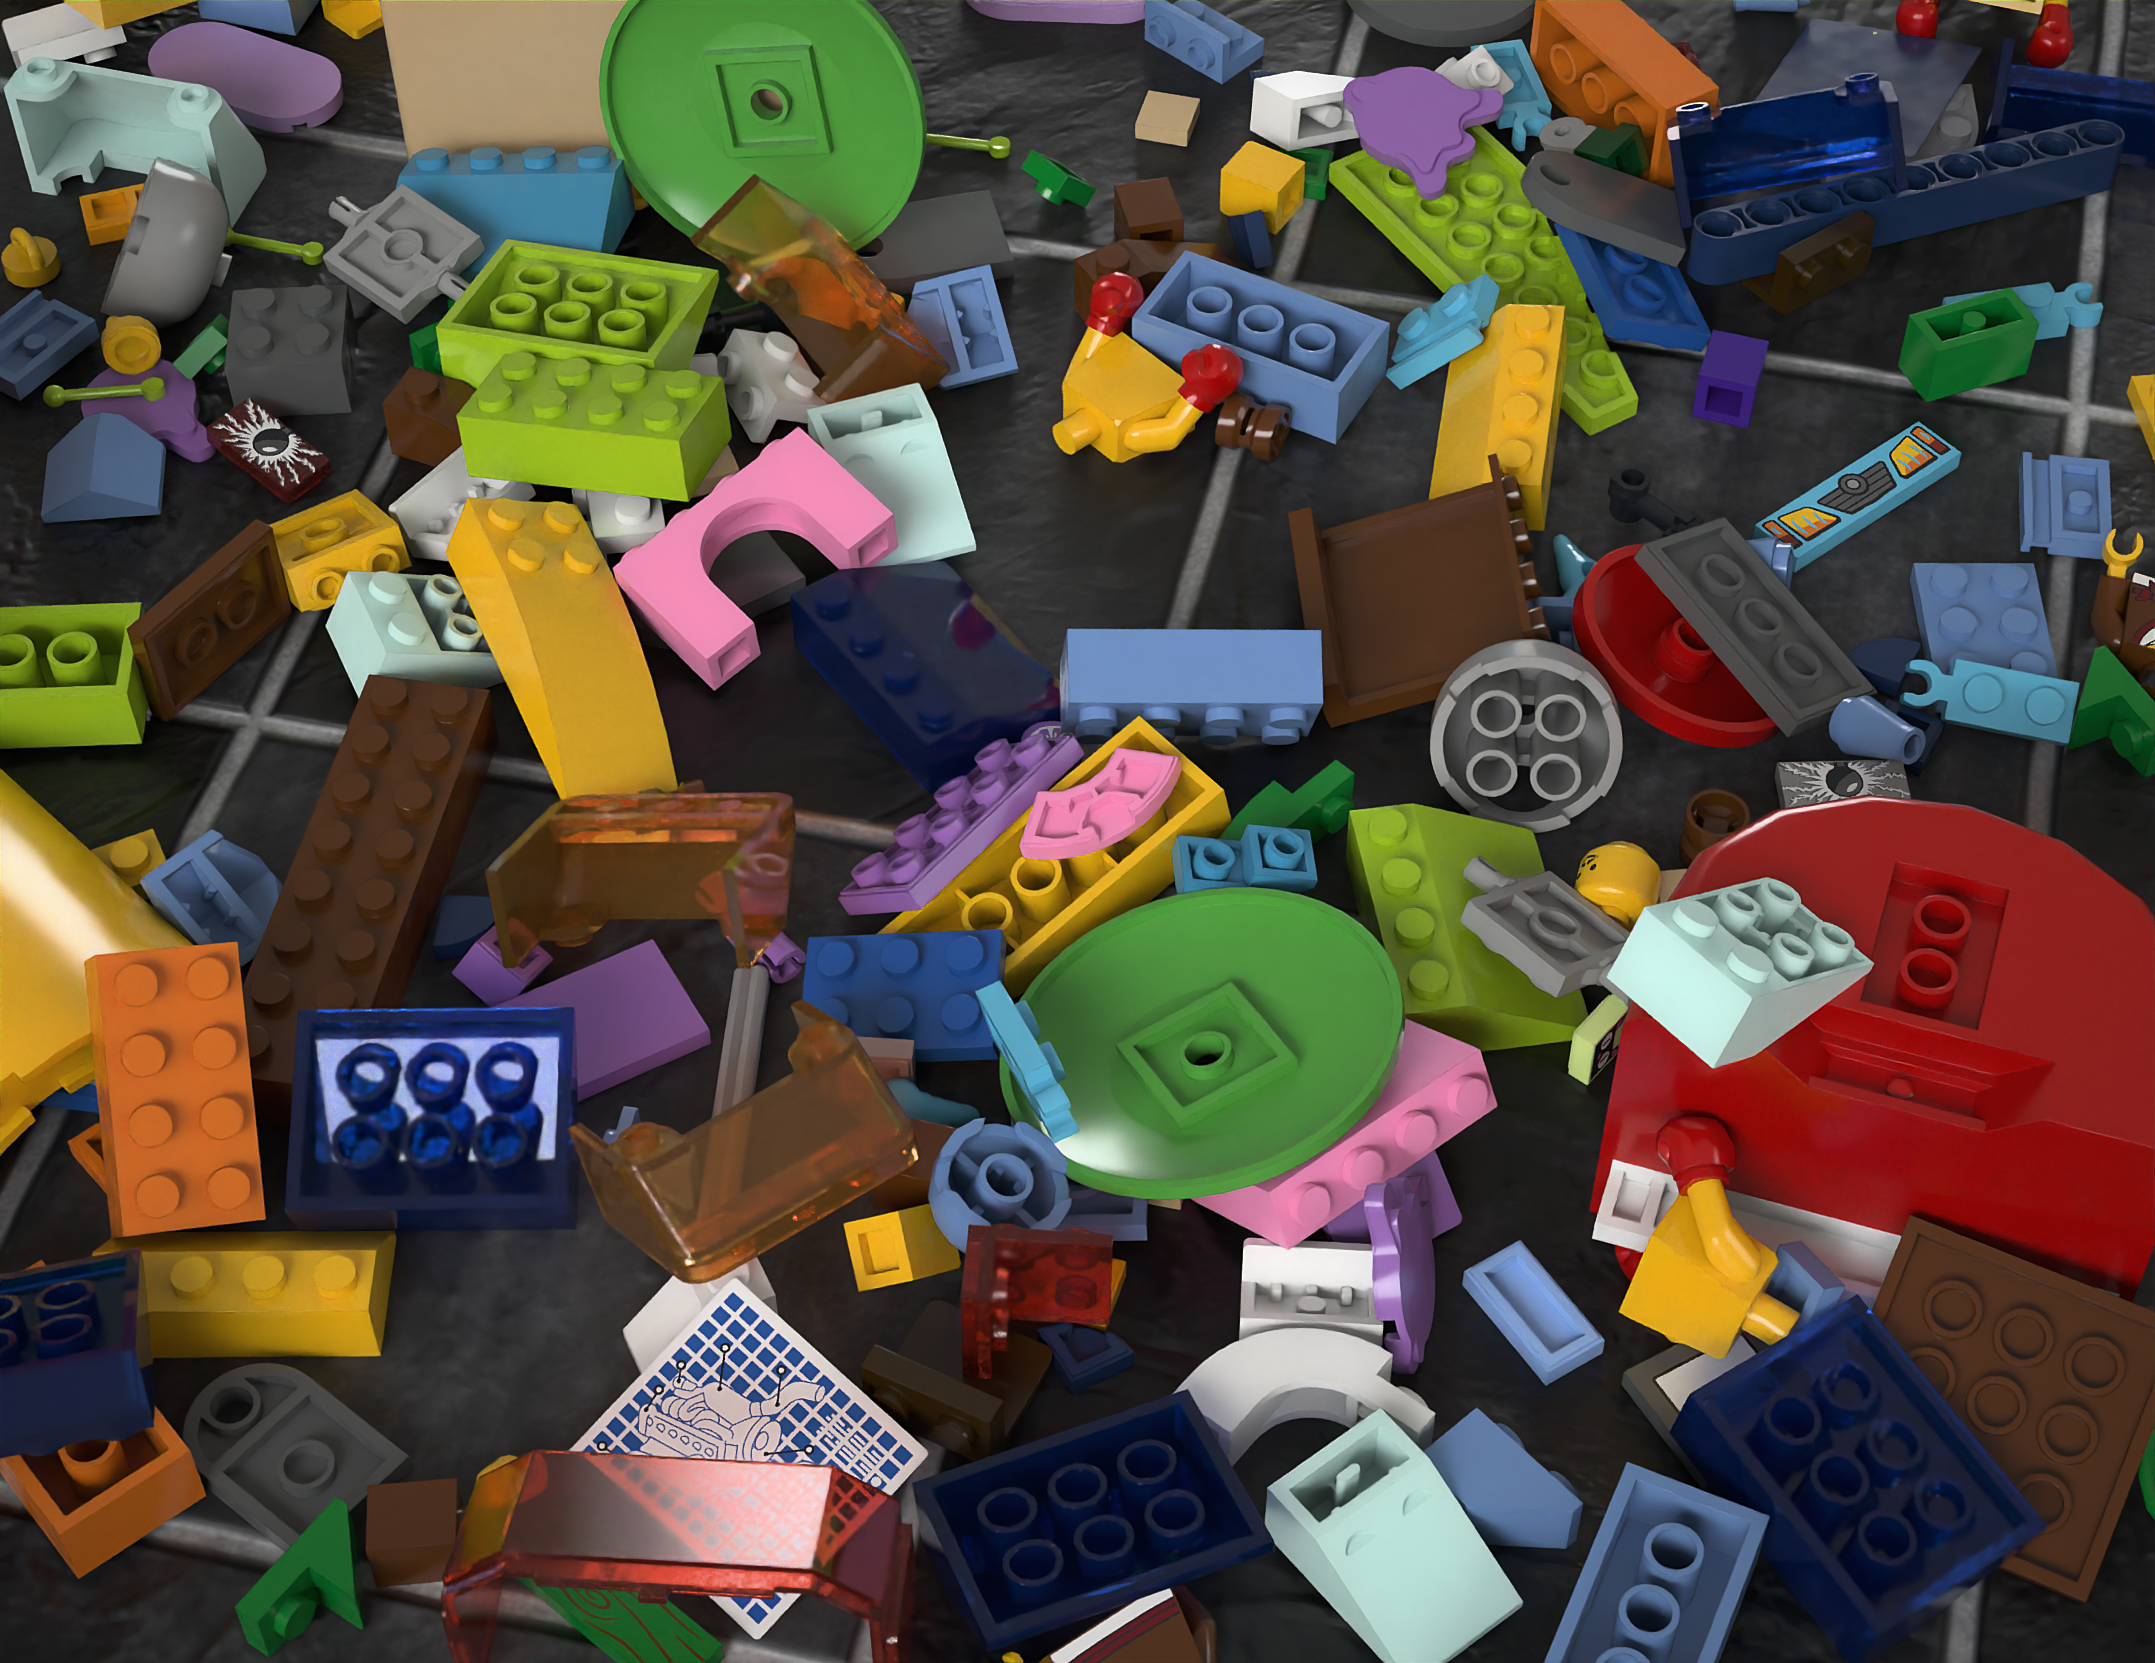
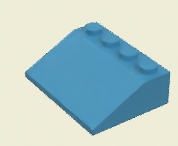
[396,146,635,282]

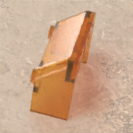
[690,174,952,405]
[485,792,796,969]
[568,999,921,1284]

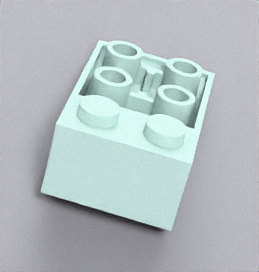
[807,382,976,579]
[326,571,505,698]
[1607,877,1875,1069]
[1264,1408,1523,1663]

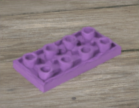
[838,733,1085,916]

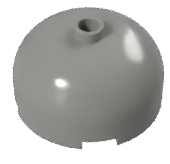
[100,157,232,330]
[1430,639,1623,833]

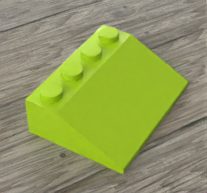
[436,239,719,391]
[1345,803,1588,1052]

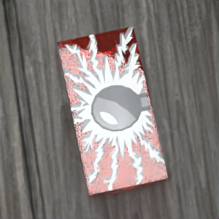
[206,397,332,505]

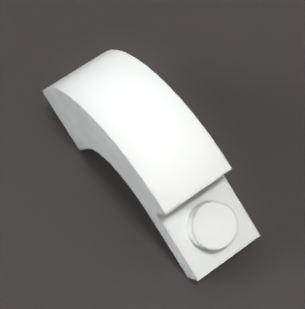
[1172,1328,1436,1470]

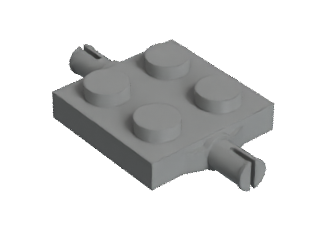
[322,184,485,324]
[1460,856,1631,1007]

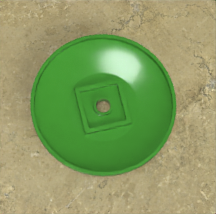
[599,0,927,265]
[1000,887,1406,1200]

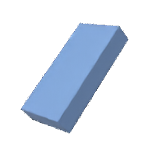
[1462,1240,1605,1386]

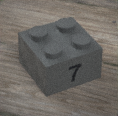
[225,284,358,419]

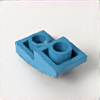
[1171,824,1318,895]

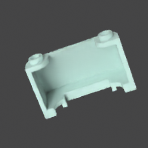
[3,56,267,228]

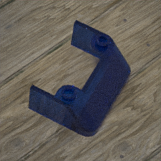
[1981,38,2155,169]
[1666,73,1909,229]

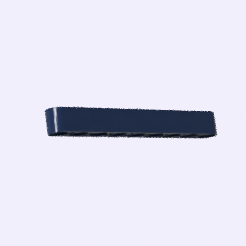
[1686,119,2125,285]

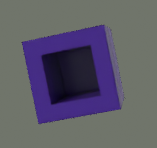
[1692,329,1770,428]

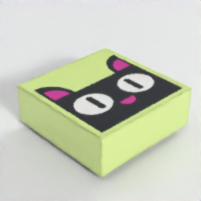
[1568,994,1629,1086]

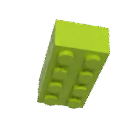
[456,352,732,502]
[0,602,148,749]

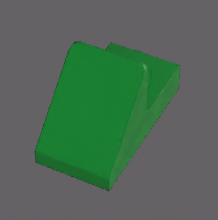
[2066,645,2155,778]
[235,1497,366,1658]

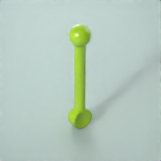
[926,134,1010,158]
[224,227,324,265]
[43,377,166,408]

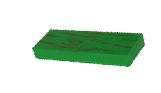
[512,1515,725,1663]

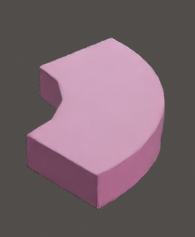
[1019,747,1182,860]

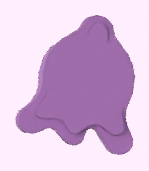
[1343,66,1504,201]
[81,358,217,462]
[1364,1175,1435,1374]

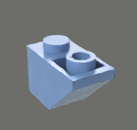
[1423,1408,1583,1549]

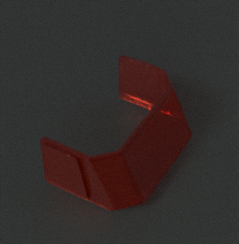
[441,1449,916,1663]

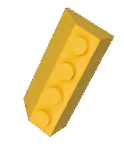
[1429,304,1568,531]
[81,1231,397,1358]

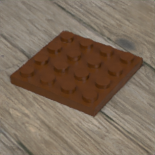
[1802,1215,2155,1605]

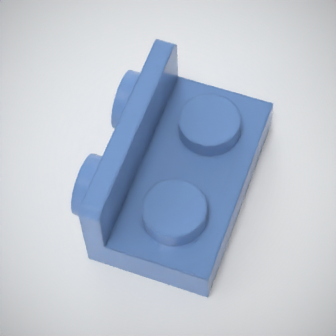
[1145,0,1264,84]

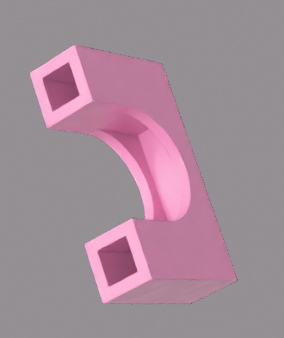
[613,427,898,691]
[1191,1019,1498,1250]

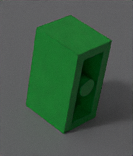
[1898,287,2040,402]

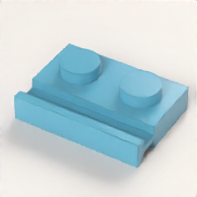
[1385,273,1500,390]

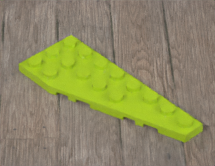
[1329,125,1639,436]

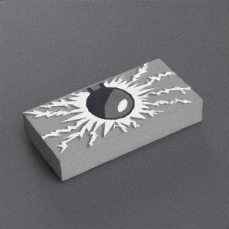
[1774,760,1911,809]

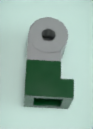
[1539,117,1650,178]

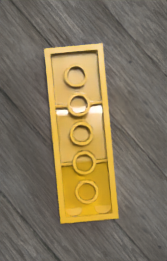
[445,497,678,805]
[877,716,1232,1000]

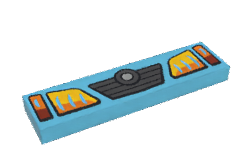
[1752,421,1961,573]

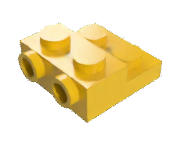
[269,489,412,612]

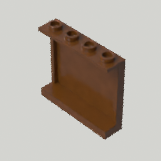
[1288,453,1552,728]

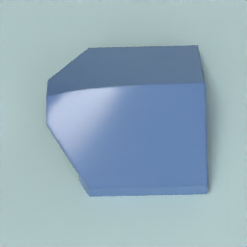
[900,264,1018,391]
[41,412,166,523]
[140,829,283,970]

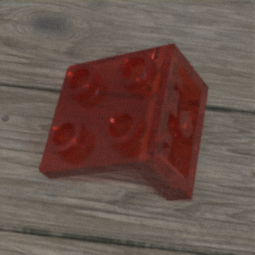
[961,1223,1113,1378]

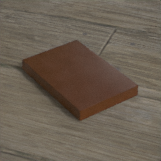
[126,519,292,722]

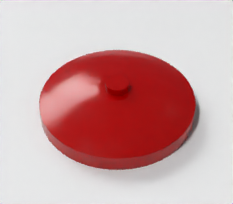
[1572,544,1780,748]

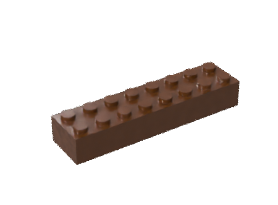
[242,674,499,1138]

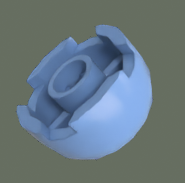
[928,1118,1072,1262]

